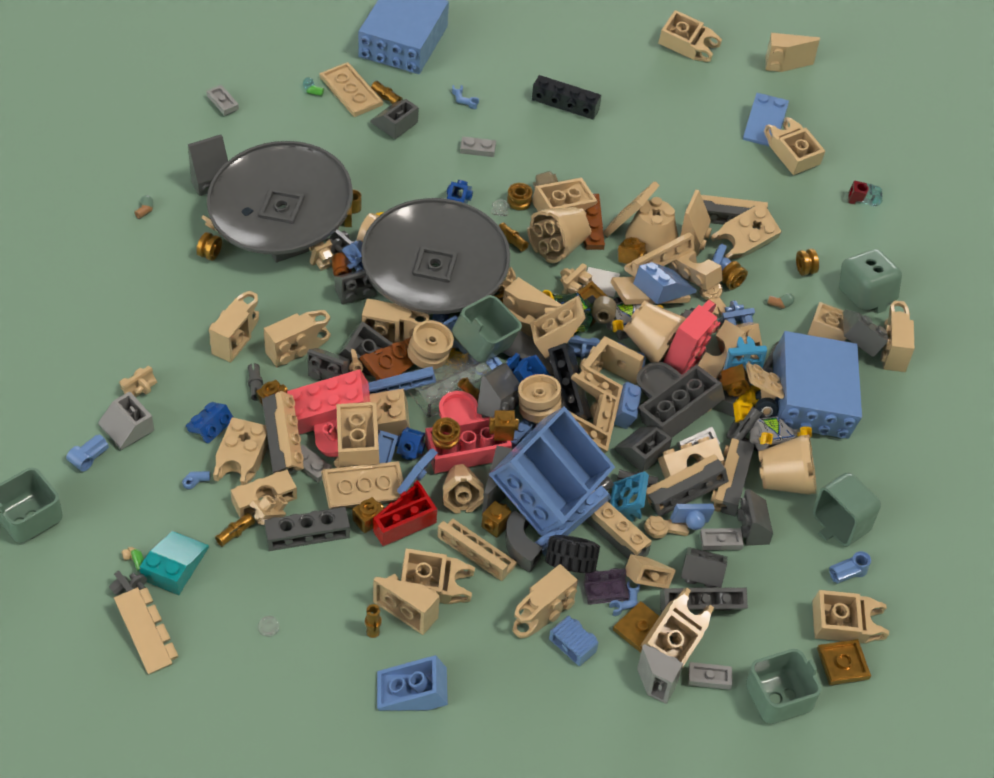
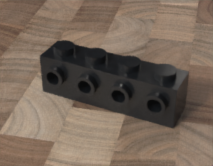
[532,75,601,120]
[548,343,592,421]

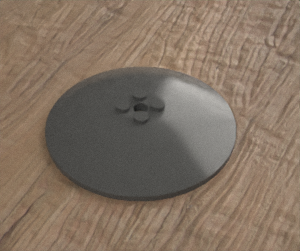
[207,141,353,255]
[361,198,510,314]

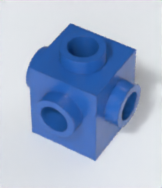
[446,179,473,204]
[396,427,425,460]

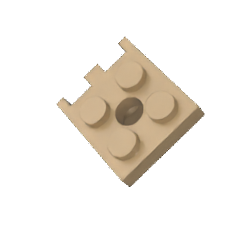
[579,336,644,385]

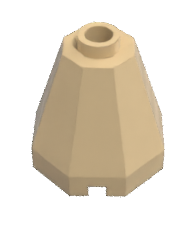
[443,464,484,513]

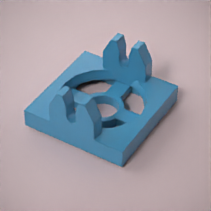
[723,336,767,371]
[610,471,649,521]

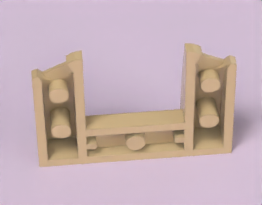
[569,364,623,453]

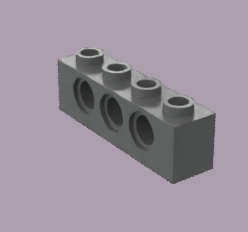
[264,507,350,551]
[660,587,748,612]

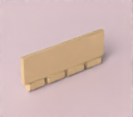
[114,587,179,675]

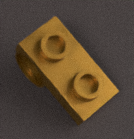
[345,190,362,227]

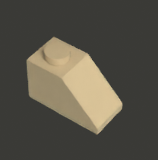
[623,554,676,588]

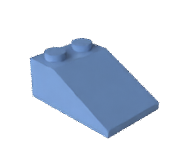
[743,93,789,147]
[633,262,697,304]
[377,655,448,711]

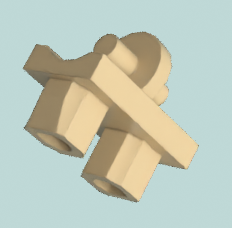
[309,240,334,271]
[560,263,593,296]
[119,366,158,397]
[250,495,288,525]

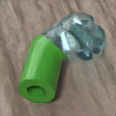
[303,77,324,96]

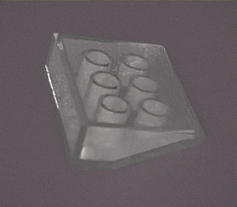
[407,349,492,418]

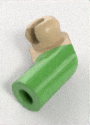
[121,547,144,571]

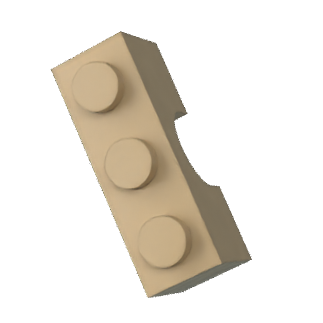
[668,251,722,290]
[698,320,746,379]
[658,436,724,479]
[231,470,297,518]

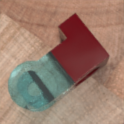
[848,180,882,206]

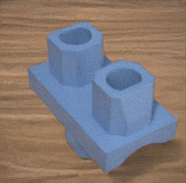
[342,240,364,271]
[718,300,755,325]
[568,335,600,360]

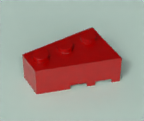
[373,480,437,546]

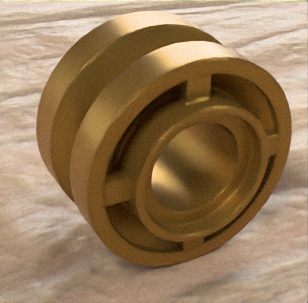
[507,183,532,210]
[197,232,222,261]
[796,249,819,276]
[721,261,748,290]
[432,417,460,450]

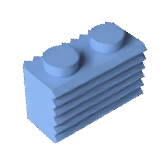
[614,382,642,429]
[549,616,598,666]

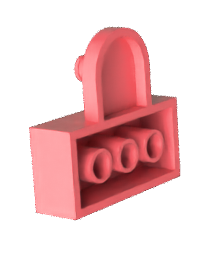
[663,300,721,375]
[287,369,370,457]
[425,391,512,474]

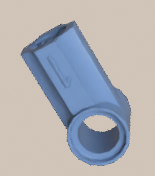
[66,434,109,472]
[829,551,871,583]

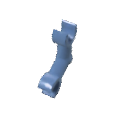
[452,85,479,109]
[609,581,640,616]

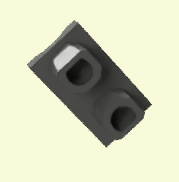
[328,229,355,253]
[109,570,147,596]

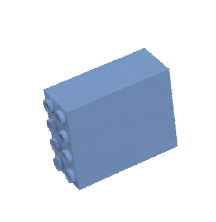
[358,0,449,74]
[773,331,862,439]
[489,406,615,536]

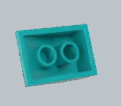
[140,531,209,595]

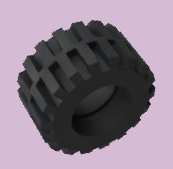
[545,535,600,573]

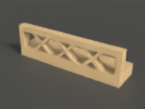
[624,232,695,277]
[437,519,517,581]

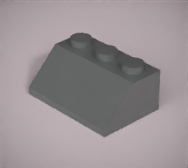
[477,363,520,417]

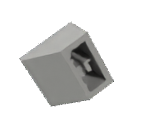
[98,392,154,450]
[637,644,683,704]

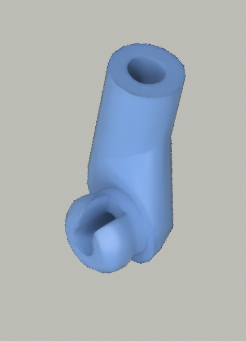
[182,471,210,489]

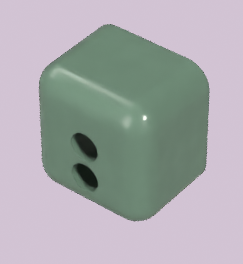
[839,249,902,313]
[452,295,522,363]
[0,468,63,543]
[813,473,881,547]
[746,649,821,724]

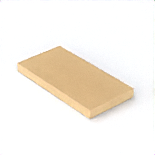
[319,62,383,117]
[603,181,660,237]
[610,277,691,305]
[321,461,403,509]

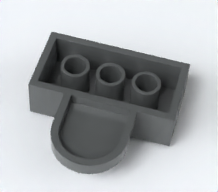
[637,362,725,438]

